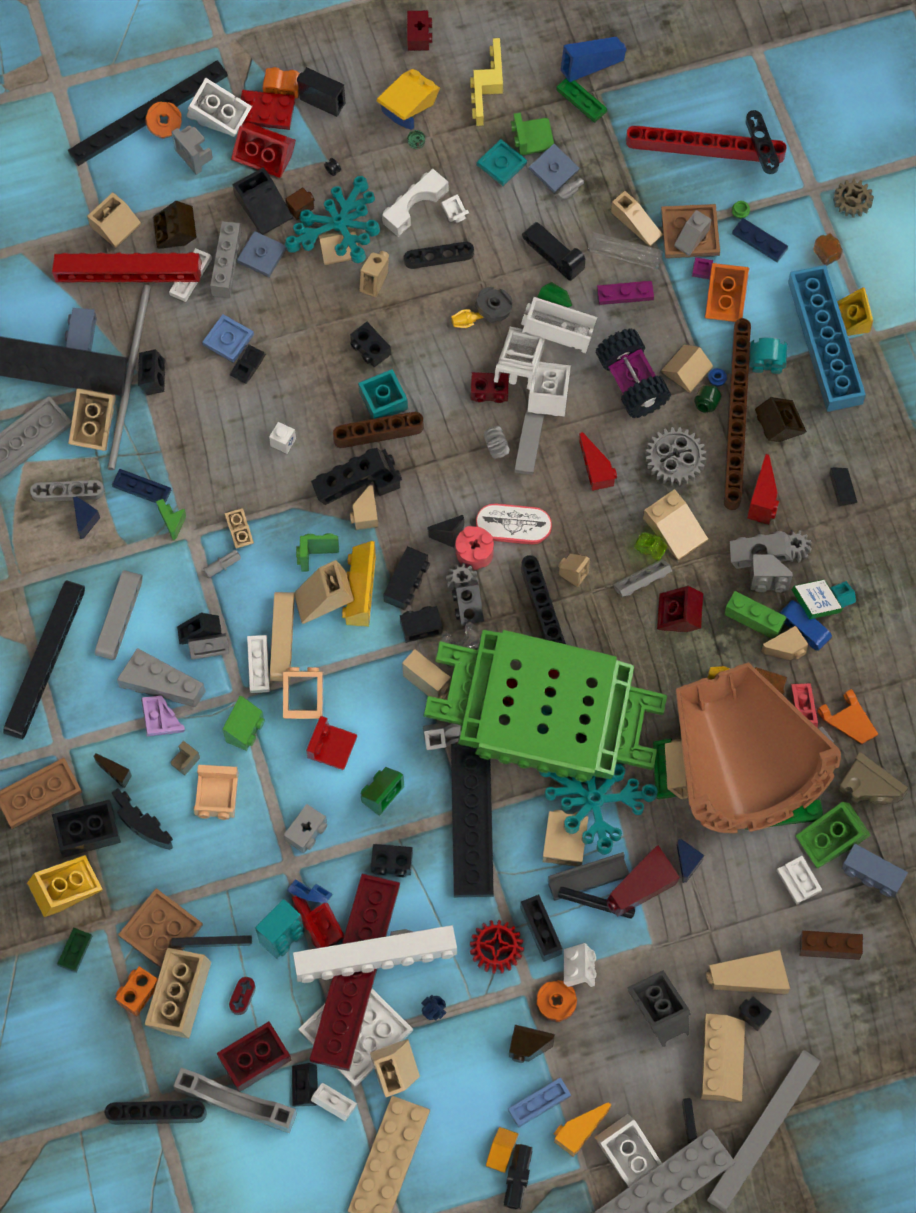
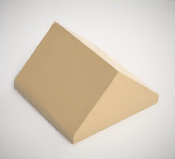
[318,227,358,265]
[661,345,713,393]

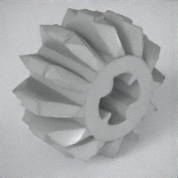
[484,426,510,459]
[787,530,812,563]
[446,563,478,596]

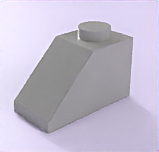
[674,210,711,256]

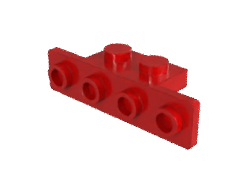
[292,895,344,948]

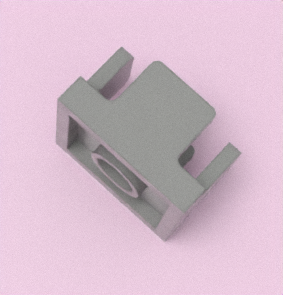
[172,125,213,175]

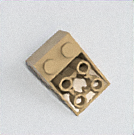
[294,560,354,624]

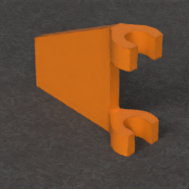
[817,689,879,745]

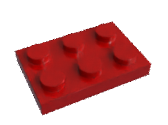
[241,90,296,130]

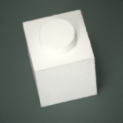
[269,422,296,454]

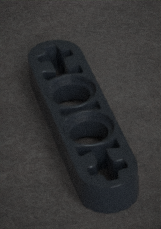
[745,110,779,174]
[404,242,474,269]

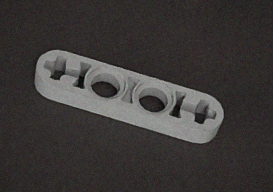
[30,480,105,502]

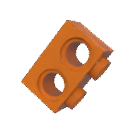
[115,966,158,1017]

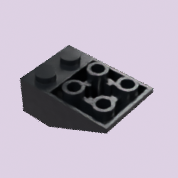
[232,167,293,235]

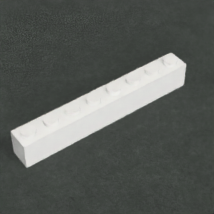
[293,925,457,983]

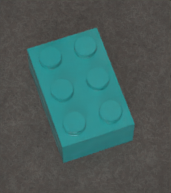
[255,899,304,959]

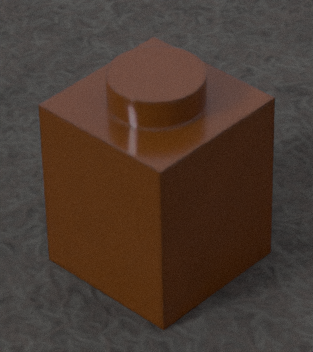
[285,187,315,220]

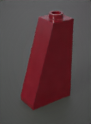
[606,845,680,917]

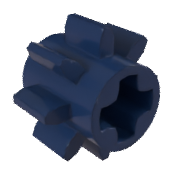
[421,995,446,1021]

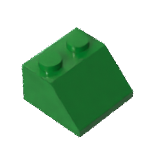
[360,767,404,816]

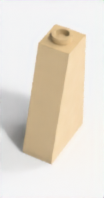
[706,950,790,994]

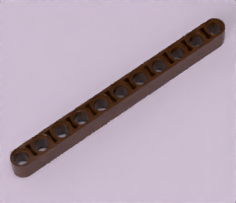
[724,318,751,510]

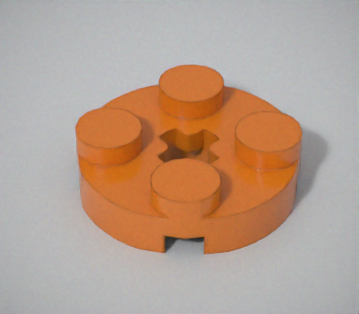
[145,102,182,139]
[537,980,577,1022]

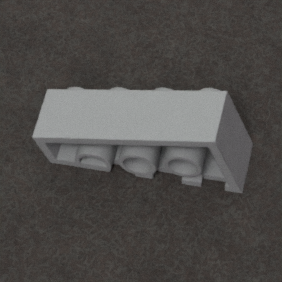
[117,648,206,707]

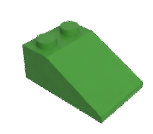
[796,802,871,868]

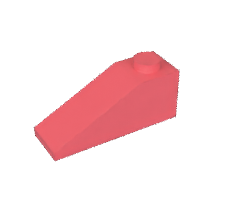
[791,683,818,728]

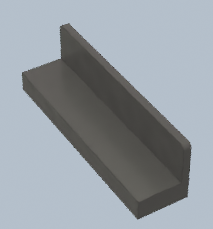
[548,852,629,901]

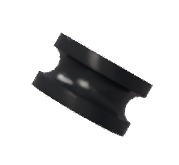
[324,158,341,176]

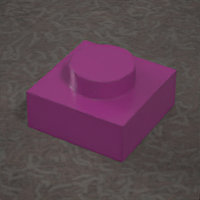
[692,257,713,280]

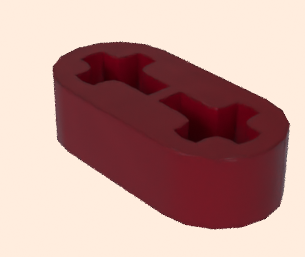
[229,977,256,1015]

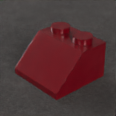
[657,586,703,632]

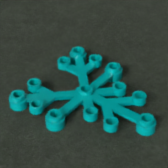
[285,176,380,263]
[539,764,658,855]

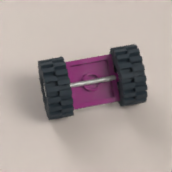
[596,328,671,418]

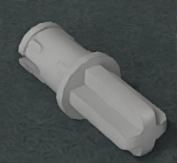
[203,550,241,578]

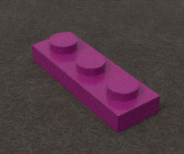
[597,281,654,305]

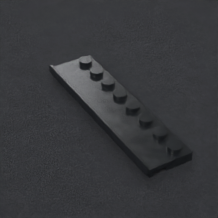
[0,336,128,396]

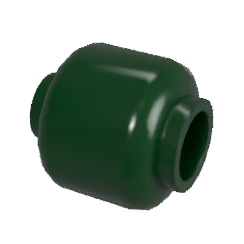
[694,385,721,413]

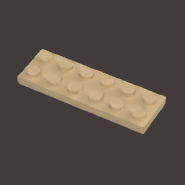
[348,1096,430,1213]

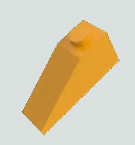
[554,1102,611,1157]

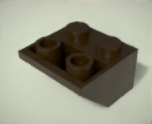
[153,201,197,249]

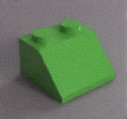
[222,696,265,751]

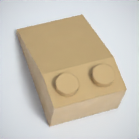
[643,489,708,561]

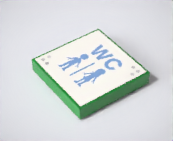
[791,579,843,619]

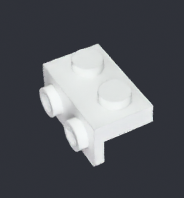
[564,943,596,987]

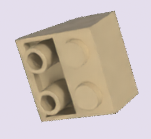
[87,192,141,248]
[370,1039,420,1097]

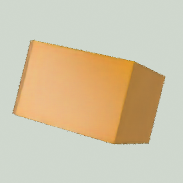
[486,1127,519,1173]

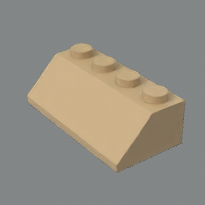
[145,948,211,1039]
[701,1014,745,1102]

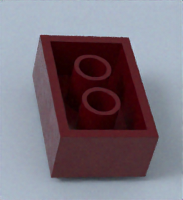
[217,1021,292,1092]

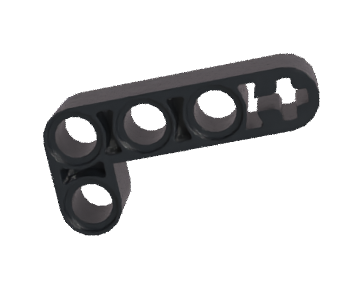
[522,222,586,281]

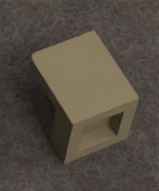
[171,741,200,775]

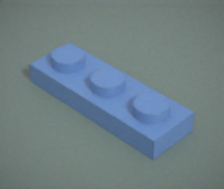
[508,1077,571,1128]

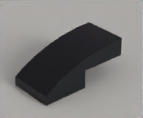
[230,344,266,384]

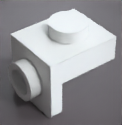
[441,194,469,223]

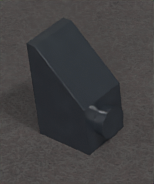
[177,612,222,645]

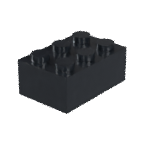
[52,799,121,858]

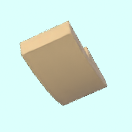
[225,508,254,549]

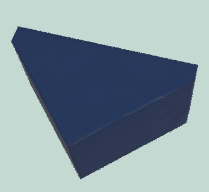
[73,497,100,539]
[676,839,704,883]

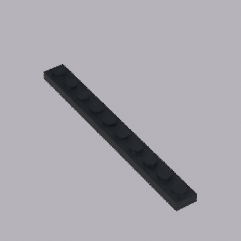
[68,60,228,166]

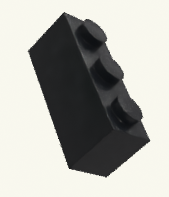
[383,546,430,610]
[520,894,563,962]

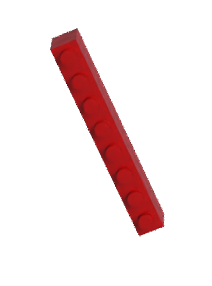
[52,252,202,282]

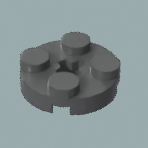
[475,287,513,323]

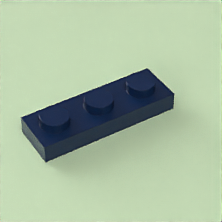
[732,218,788,263]

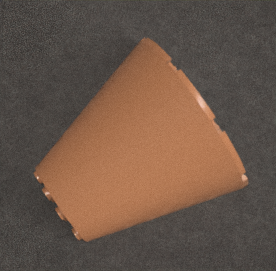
[676,662,841,833]

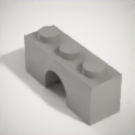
[730,531,792,569]

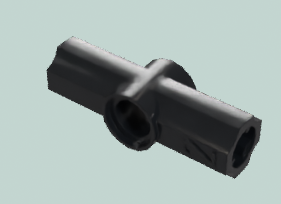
[504,1144,533,1210]

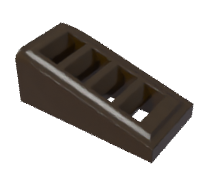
[93,753,132,788]

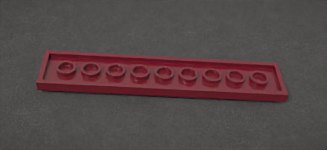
[310,874,400,1071]

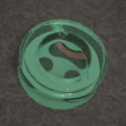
[407,130,425,149]

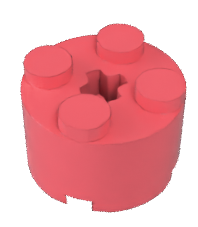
[455,526,494,570]

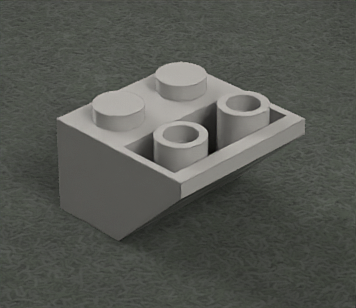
[750,554,793,593]

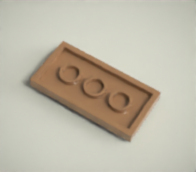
[0,758,82,829]

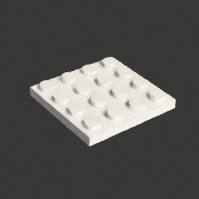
[298,989,413,1087]

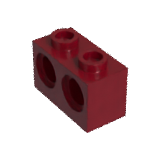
[471,372,509,403]

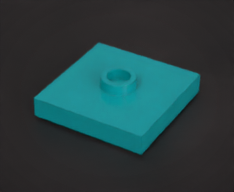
[476,139,527,186]

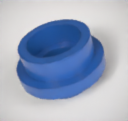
[708,368,727,387]

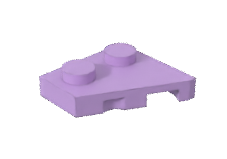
[142,696,185,736]

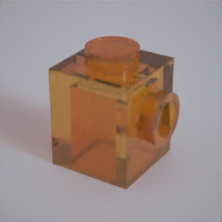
[813,233,842,266]

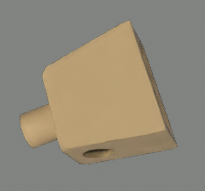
[360,251,389,297]

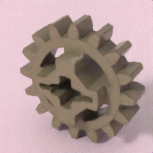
[833,179,874,218]

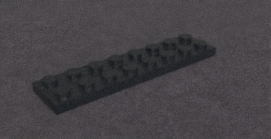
[451,744,494,898]

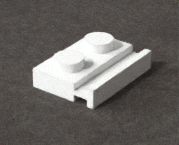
[776,856,822,905]

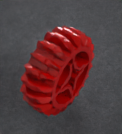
[470,920,524,974]

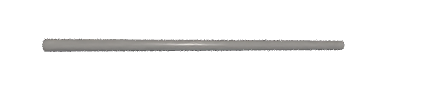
[107,285,151,471]

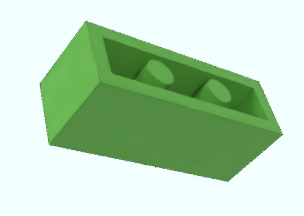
[724,591,786,639]

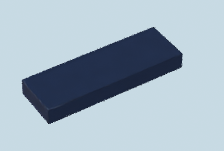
[112,469,172,503]

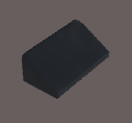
[829,467,857,506]
[292,1063,318,1107]

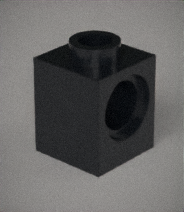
[739,996,772,1031]

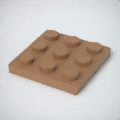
[661,204,720,258]
[118,888,203,968]

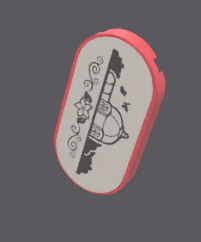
[476,504,552,545]

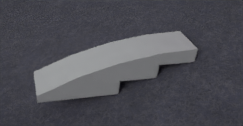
[515,410,545,475]

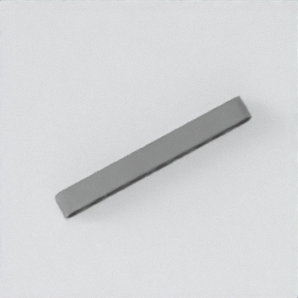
[707,1050,821,1213]

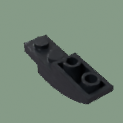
[112,788,173,850]

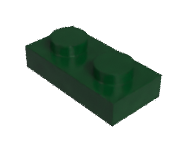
[57,927,93,973]

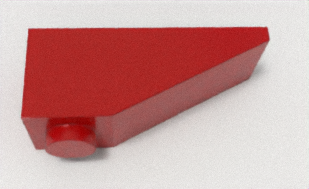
[579,432,617,491]

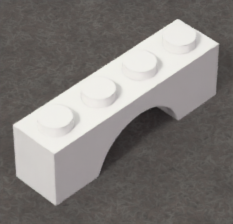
[382,169,449,237]

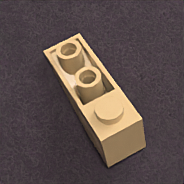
[611,191,663,247]

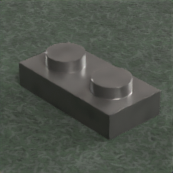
[188,633,230,660]

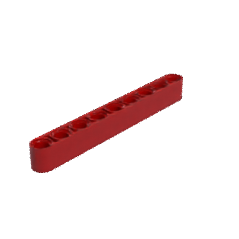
[626,126,787,163]

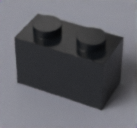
[399,606,443,643]

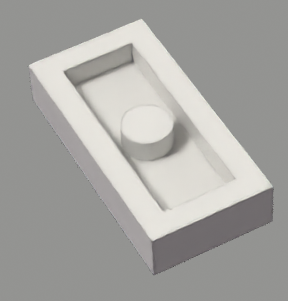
[311,1083,357,1121]

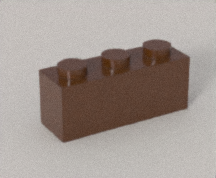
[799,930,863,960]

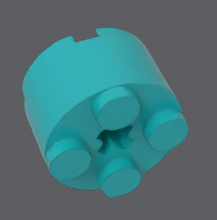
[749,338,788,374]

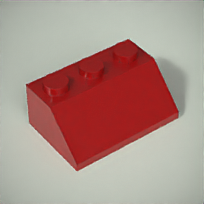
[231,122,296,178]

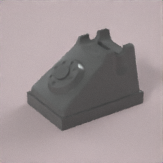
[627,970,691,1047]

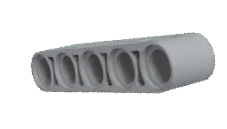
[95,570,143,660]

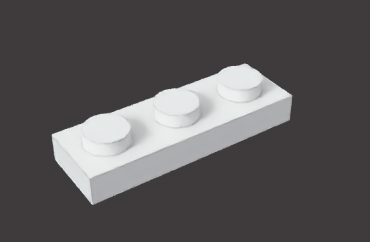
[169,248,212,302]
[247,635,270,693]

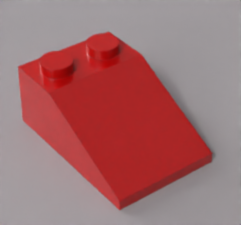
[747,454,779,525]

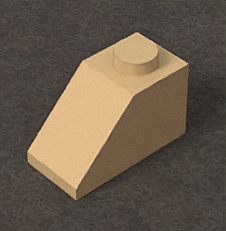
[350,485,378,530]
[558,554,590,587]
[761,626,808,660]

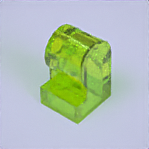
[634,532,668,561]

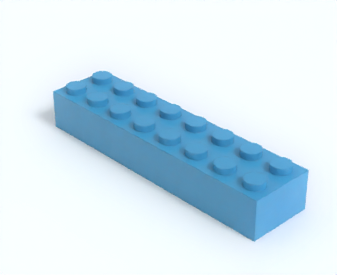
[788,265,866,412]

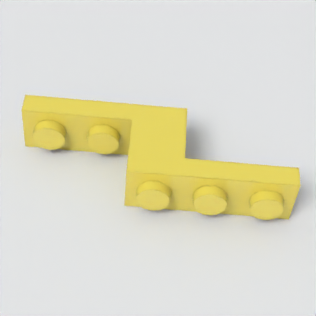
[470,38,503,126]

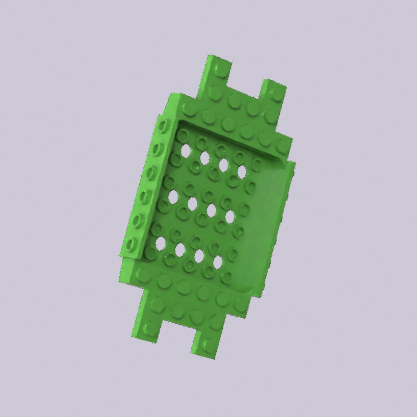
[423,630,667,782]

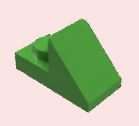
[156,499,186,540]

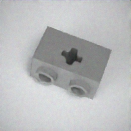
[284,804,327,853]

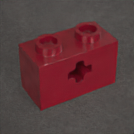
[407,10,432,51]

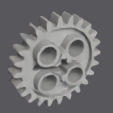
[645,427,706,486]

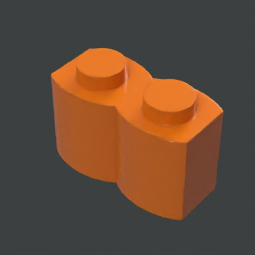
[263,67,300,99]

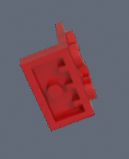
[306,716,357,770]

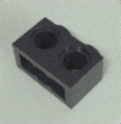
[350,321,391,367]
[138,349,165,395]
[365,449,402,496]
[452,580,484,625]
[371,844,413,877]

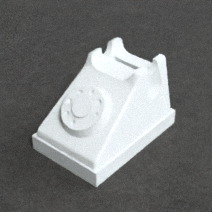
[187,78,252,137]

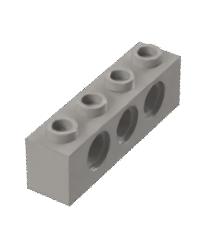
[210,221,242,298]

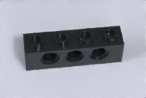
[311,448,391,505]

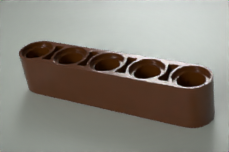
[333,412,424,448]

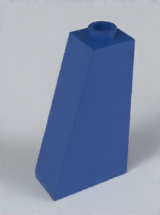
[561,37,626,82]

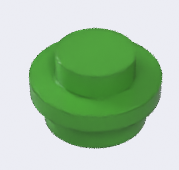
[732,201,750,219]

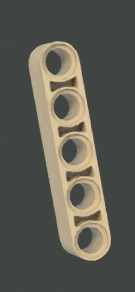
[270,592,294,682]

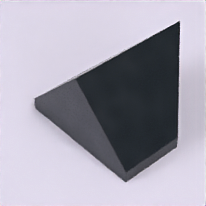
[427,515,464,548]

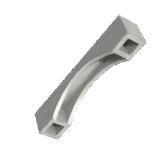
[173,1068,297,1133]

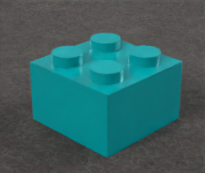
[358,369,408,419]

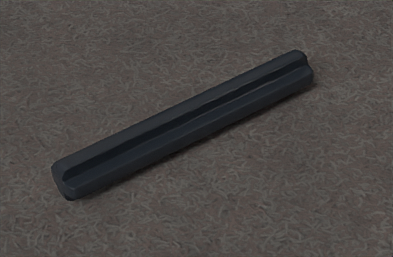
[558,887,635,919]

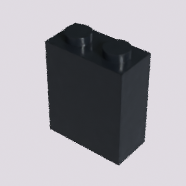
[297,67,346,117]

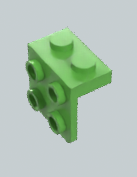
[510,112,554,155]
[296,533,339,572]

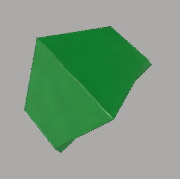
[537,282,572,320]

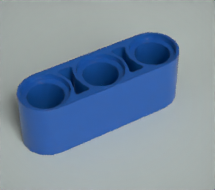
[779,600,832,651]

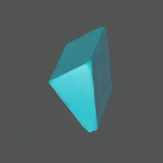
[830,581,856,608]

